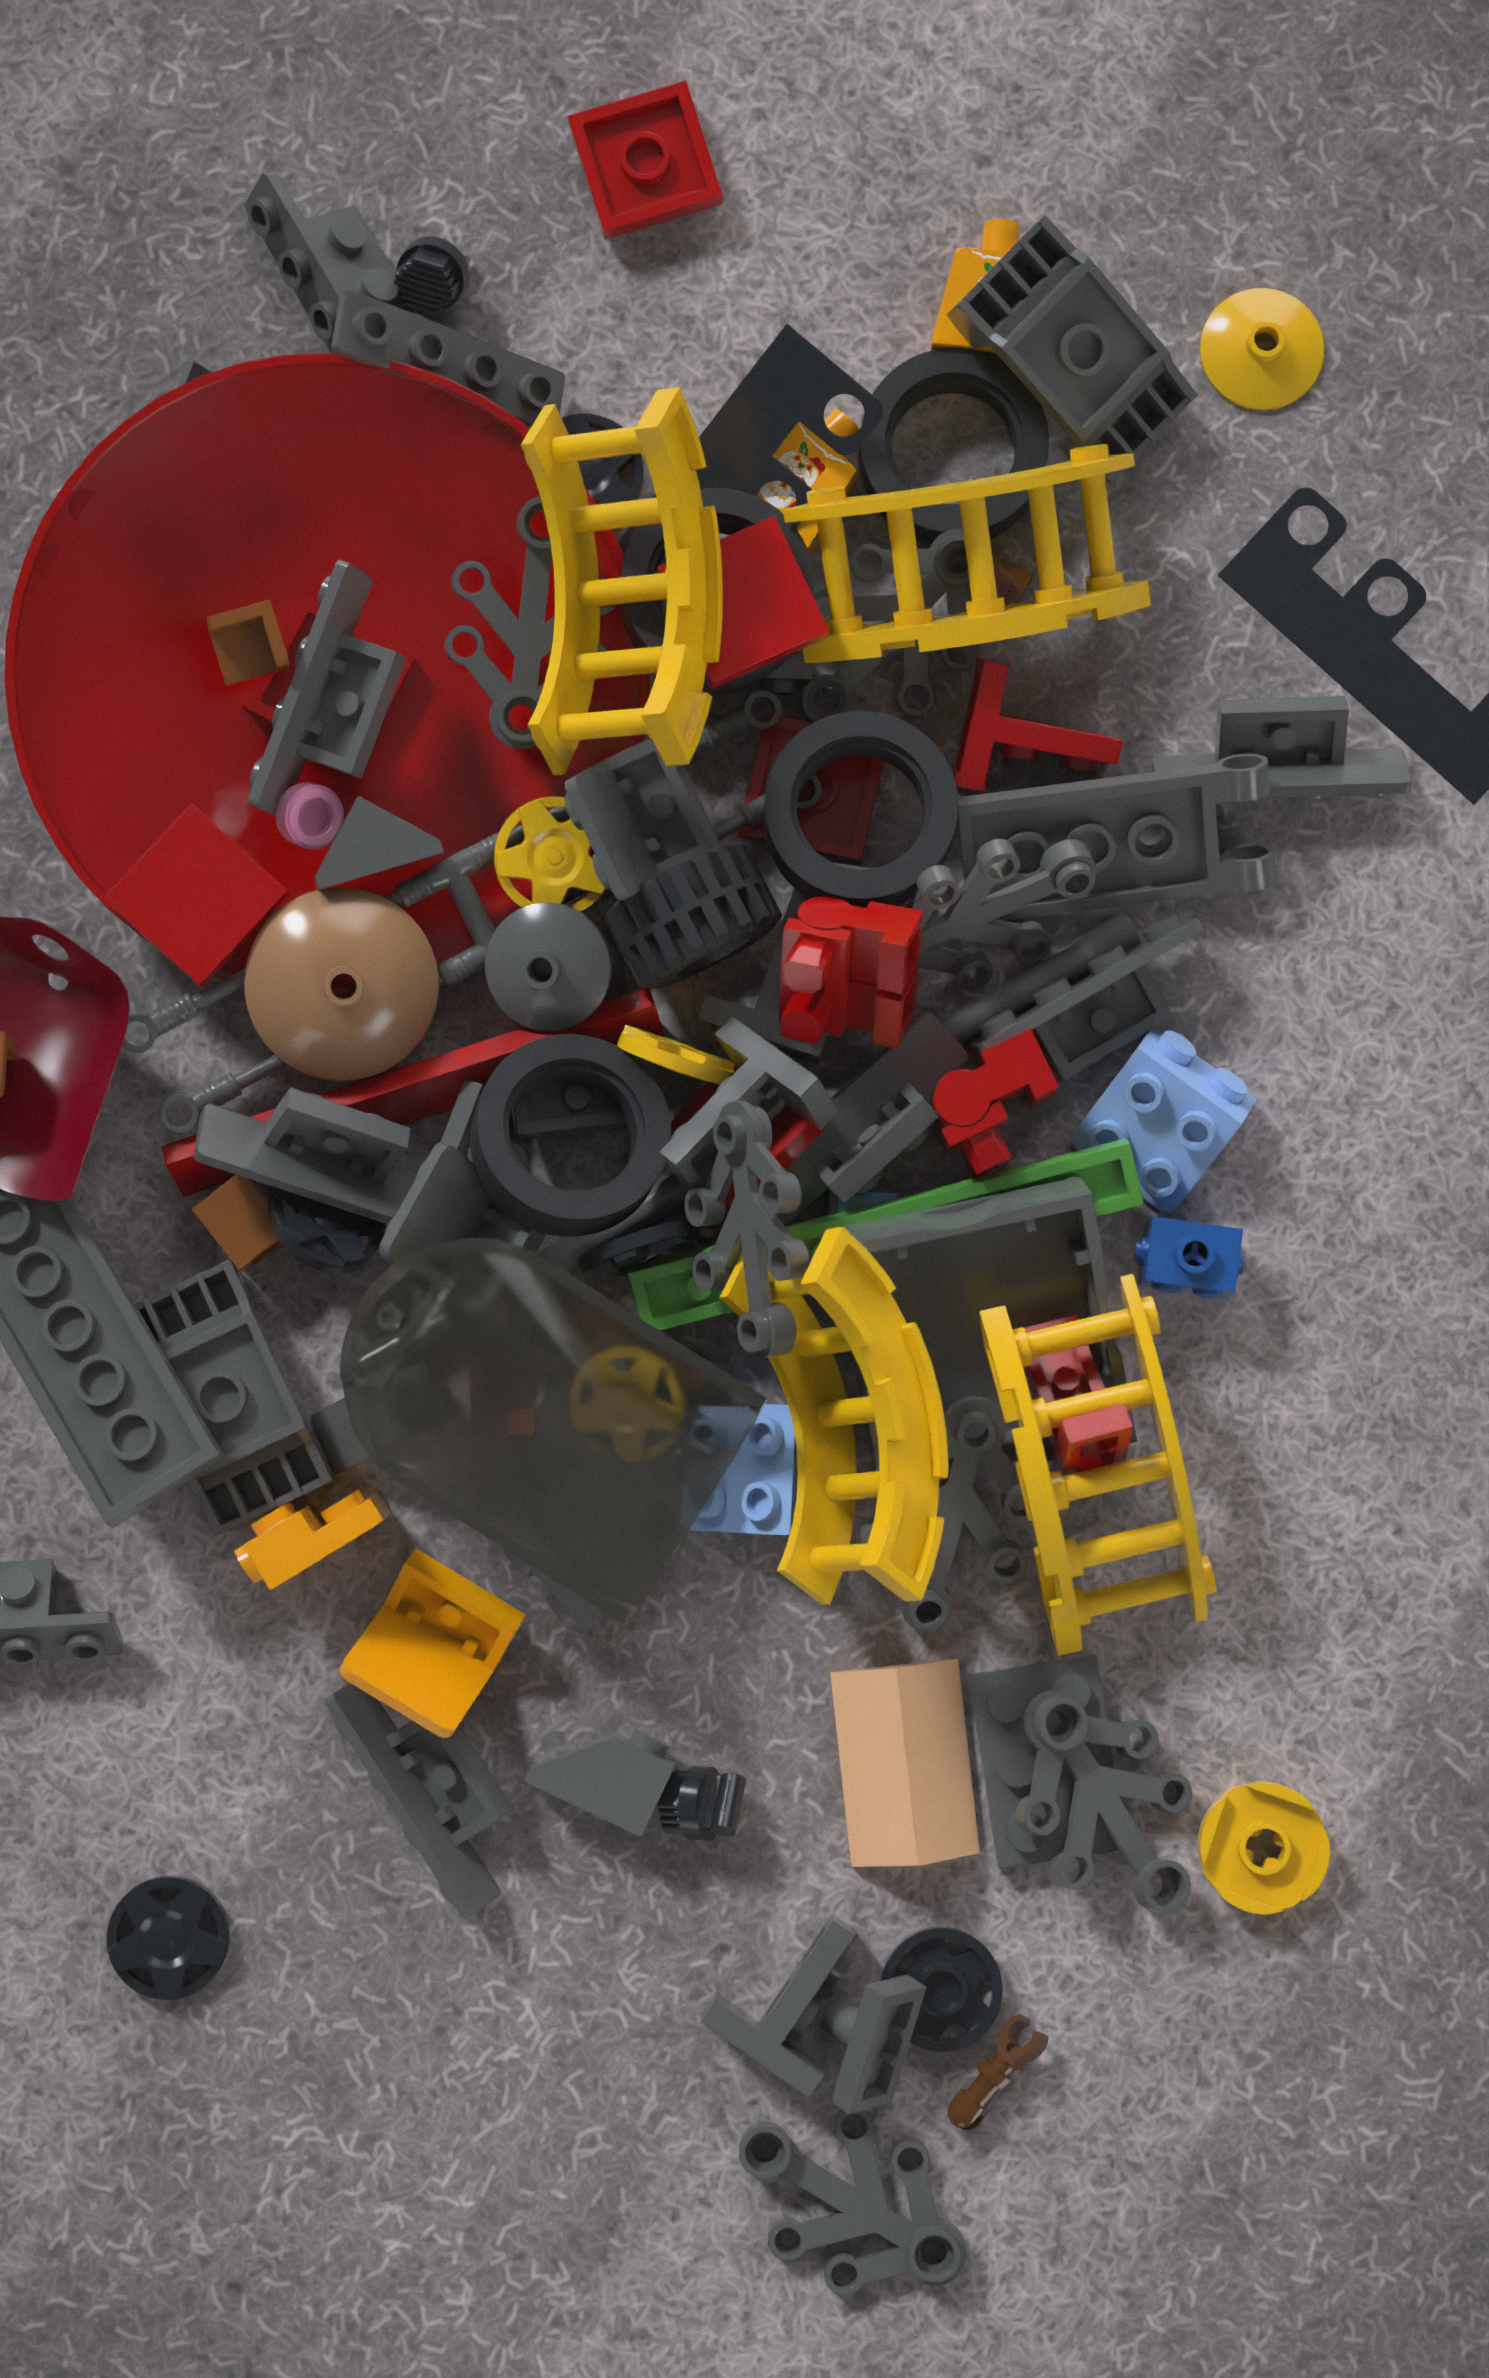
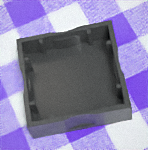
[843,1177,1138,1483]

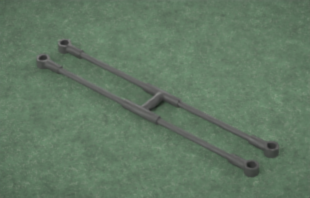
[122,690,822,1133]

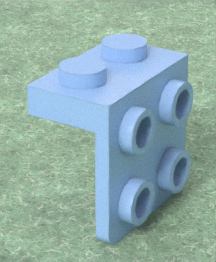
[1072,1026,1257,1213]
[682,1402,798,1535]

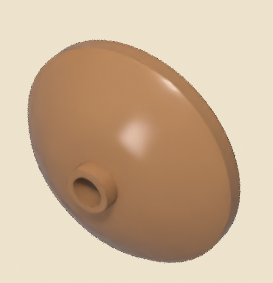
[244,887,439,1081]

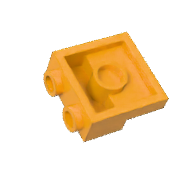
[235,1489,392,1590]

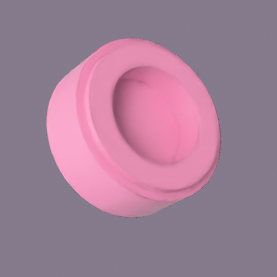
[275,782,344,849]

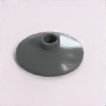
[485,902,612,1031]

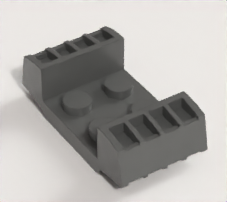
[947,215,1198,484]
[135,1259,334,1536]

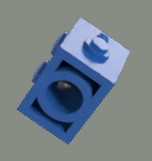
[1133,1217,1245,1299]

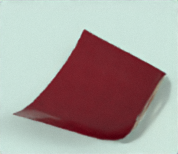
[0,917,130,1201]

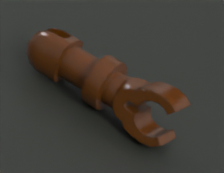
[948,2014,1049,2130]

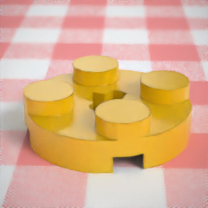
[1197,1781,1330,1915]

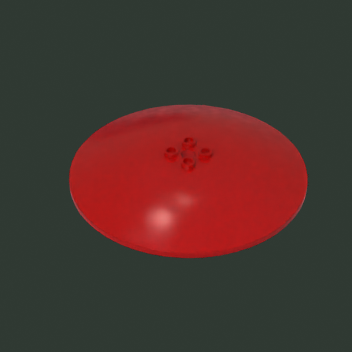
[4,353,650,998]

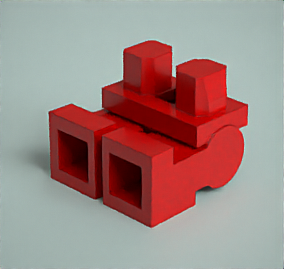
[778,896,923,1049]
[932,1028,1059,1178]

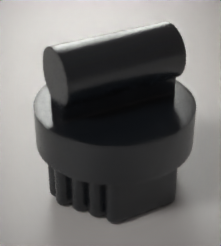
[394,236,470,316]
[657,1766,746,1841]

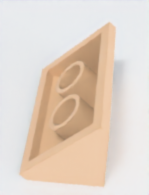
[830,1658,980,1867]

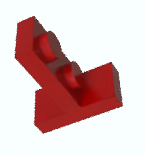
[953,657,1123,791]
[1023,1314,1133,1476]

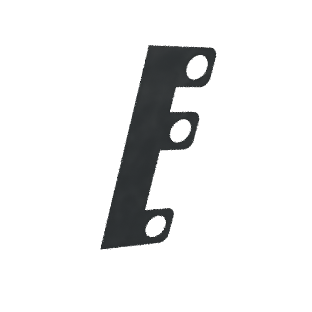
[618,323,883,613]
[1218,487,1489,805]

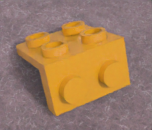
[340,1548,526,1738]

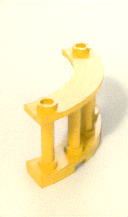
[521,387,723,775]
[783,444,1151,664]
[719,1227,948,1605]
[980,1274,1217,1656]

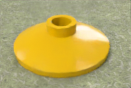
[1200,288,1324,410]

